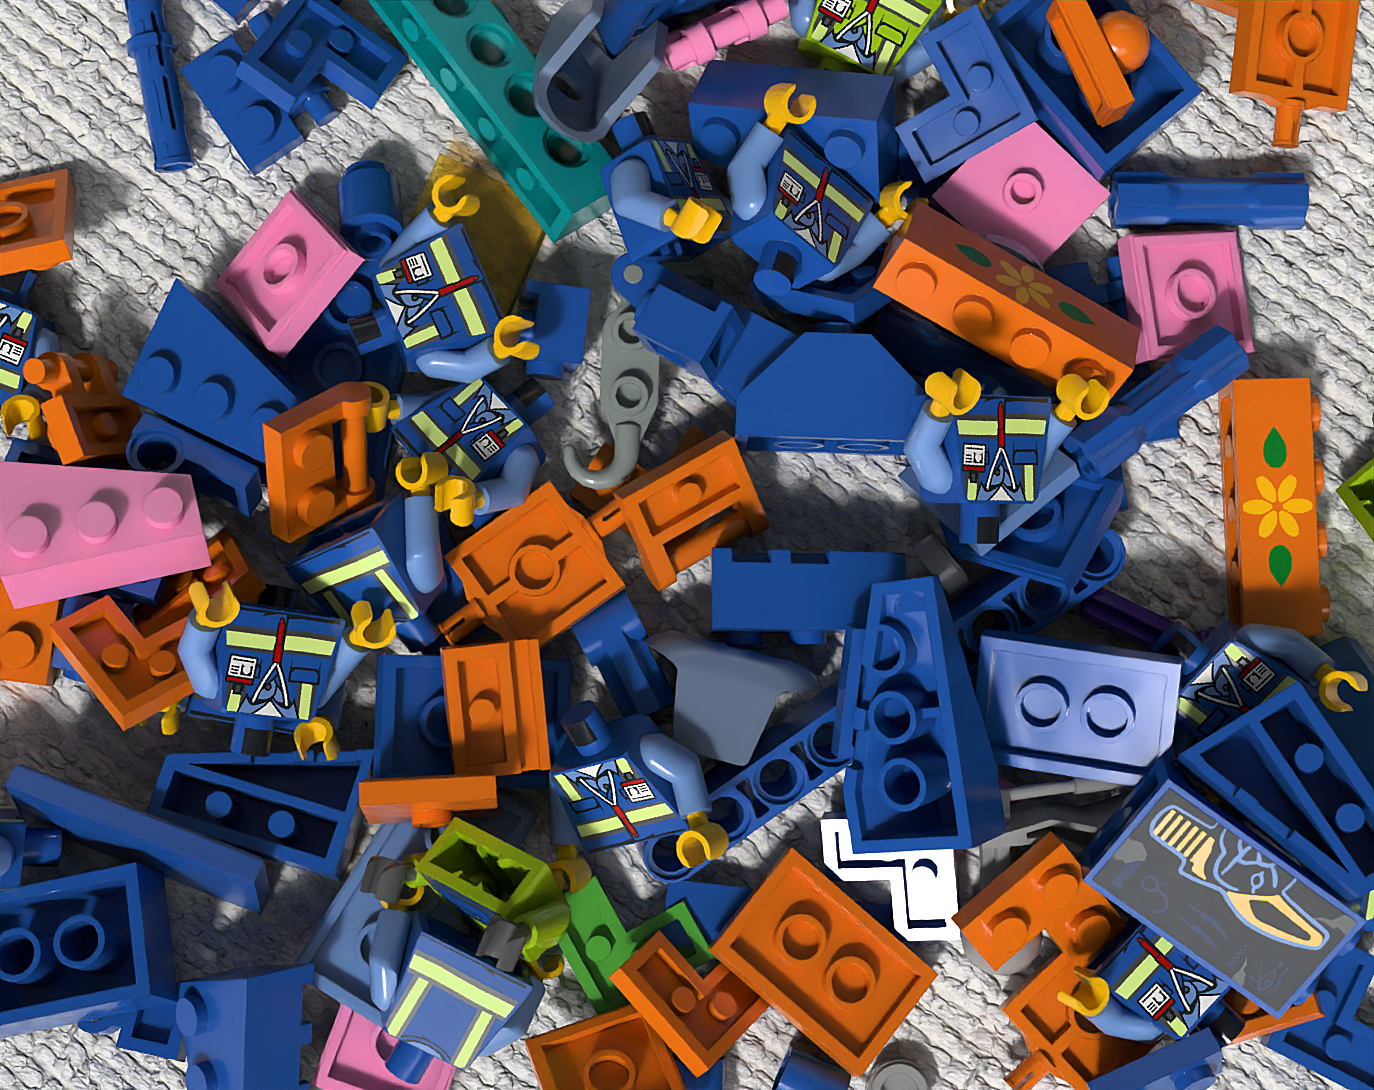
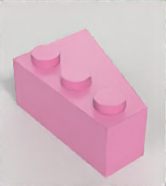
[0,461,212,609]

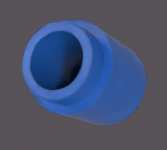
[337,160,404,257]

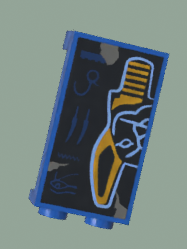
[1079,756,1367,1020]

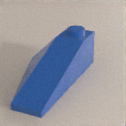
[843,575,1007,855]

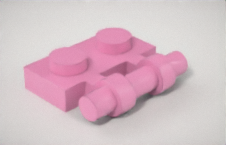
[663,0,789,72]

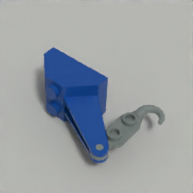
[563,253,928,490]

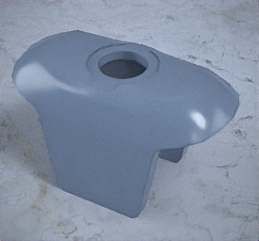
[532,0,668,143]
[642,630,823,766]

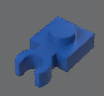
[77,1002,187,1062]

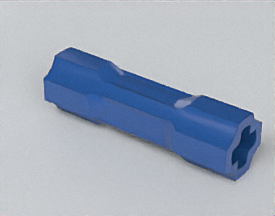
[1108,172,1309,230]
[868,303,1057,404]
[1063,324,1250,482]

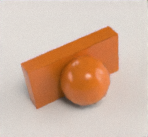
[1045,0,1150,127]

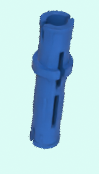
[124,0,196,173]

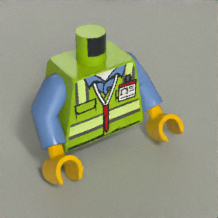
[788,0,987,84]

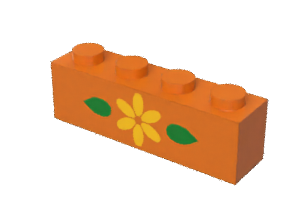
[872,200,1140,401]
[1218,377,1331,637]

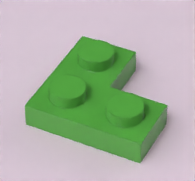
[558,874,715,1015]

